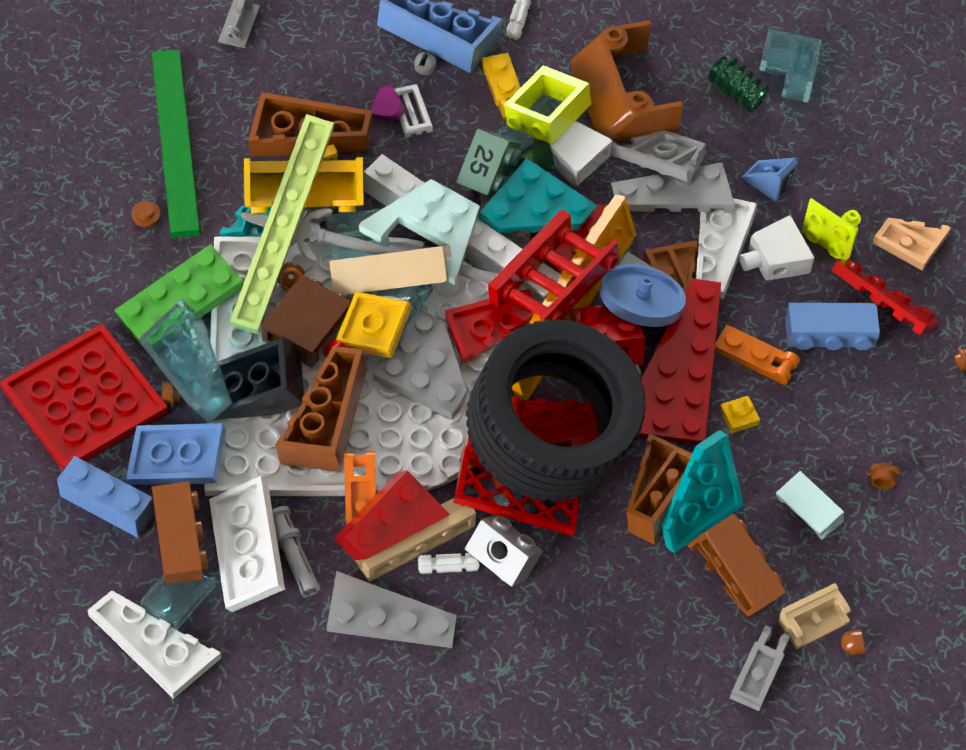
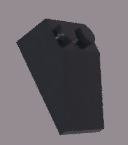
[205,337,304,420]

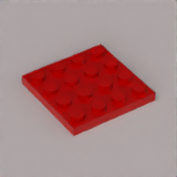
[0,324,168,470]

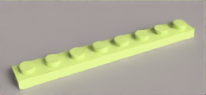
[230,114,334,334]

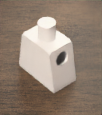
[546,121,612,188]
[739,216,814,280]

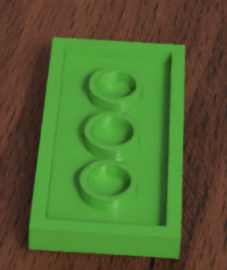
[114,244,244,354]

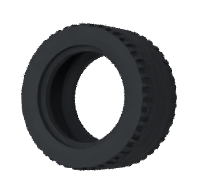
[466,319,646,502]

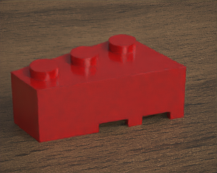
[334,470,450,561]

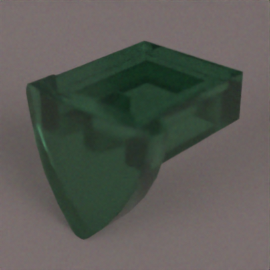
[511,141,555,173]

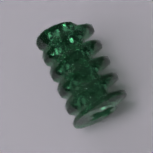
[708,56,770,113]

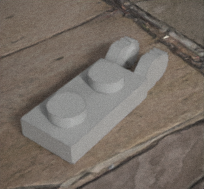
[730,625,790,711]

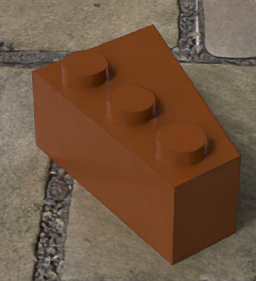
[627,433,692,545]
[152,481,208,585]
[687,513,786,617]

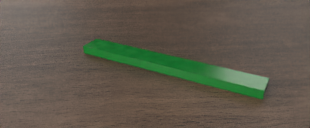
[152,50,200,238]

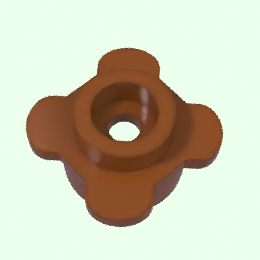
[867,463,901,489]

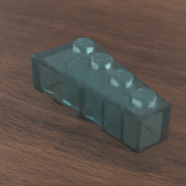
[138,298,232,423]

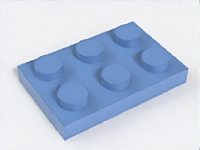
[126,423,226,485]

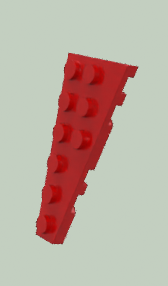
[638,279,721,445]

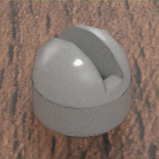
[414,52,436,75]

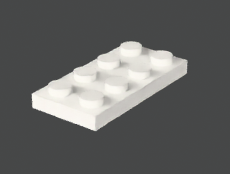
[209,476,285,612]

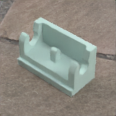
[776,471,844,539]

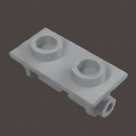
[218,0,260,48]

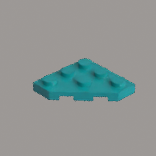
[478,158,597,235]
[661,430,744,553]

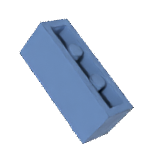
[785,303,880,350]
[57,456,155,538]

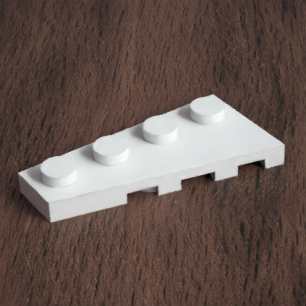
[696,198,757,299]
[88,591,221,699]

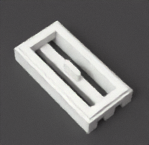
[395,84,433,137]

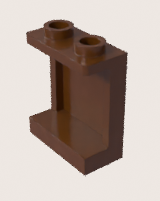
[262,275,352,368]

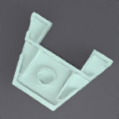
[359,179,480,285]

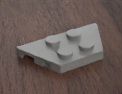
[610,130,707,182]

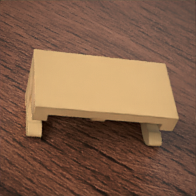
[778,583,851,650]

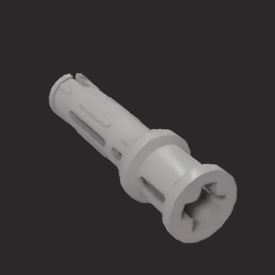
[272,506,321,598]

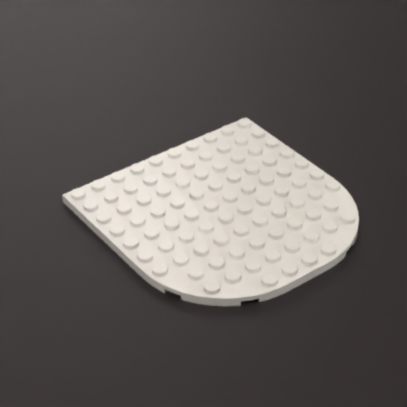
[205,237,499,496]

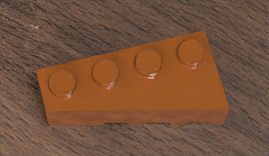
[248,92,373,157]

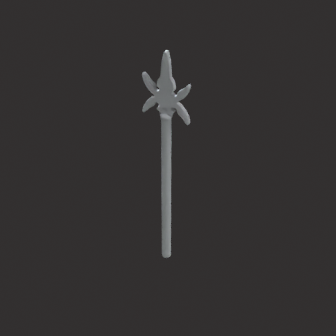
[241,209,525,291]

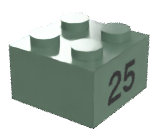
[456,129,522,196]

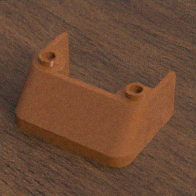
[571,20,683,143]

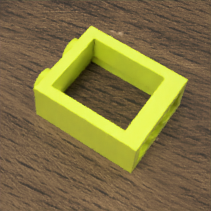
[504,65,591,144]

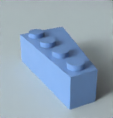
[377,0,502,73]

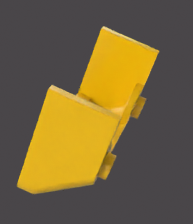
[244,157,364,213]

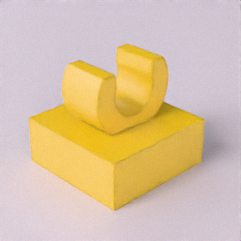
[720,396,760,433]

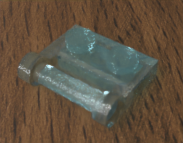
[326,209,390,260]

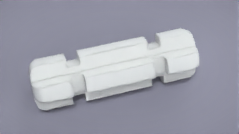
[506,0,531,40]
[418,553,479,574]

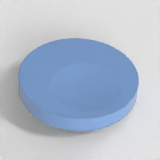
[600,264,686,327]

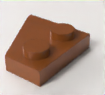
[643,240,697,293]

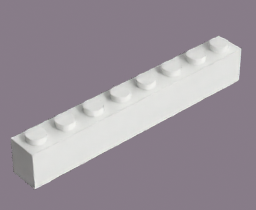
[364,154,561,303]

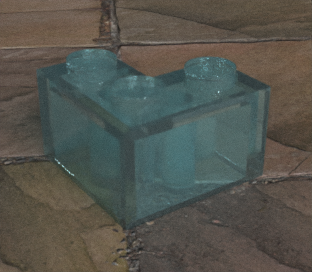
[759,29,823,102]

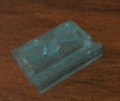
[140,572,215,629]

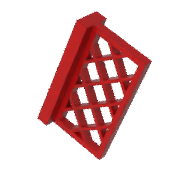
[454,436,580,536]

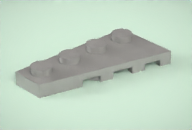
[611,162,735,212]
[327,571,457,648]

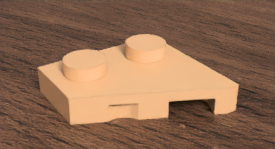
[873,218,951,270]

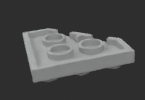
[373,309,467,420]

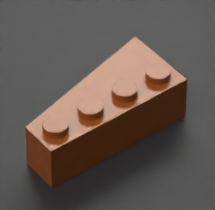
[275,346,367,472]

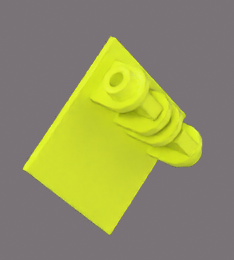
[801,198,861,261]

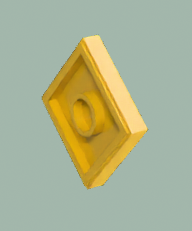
[336,291,412,359]

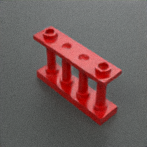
[488,209,619,322]

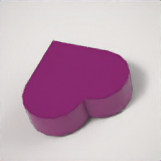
[371,86,405,120]

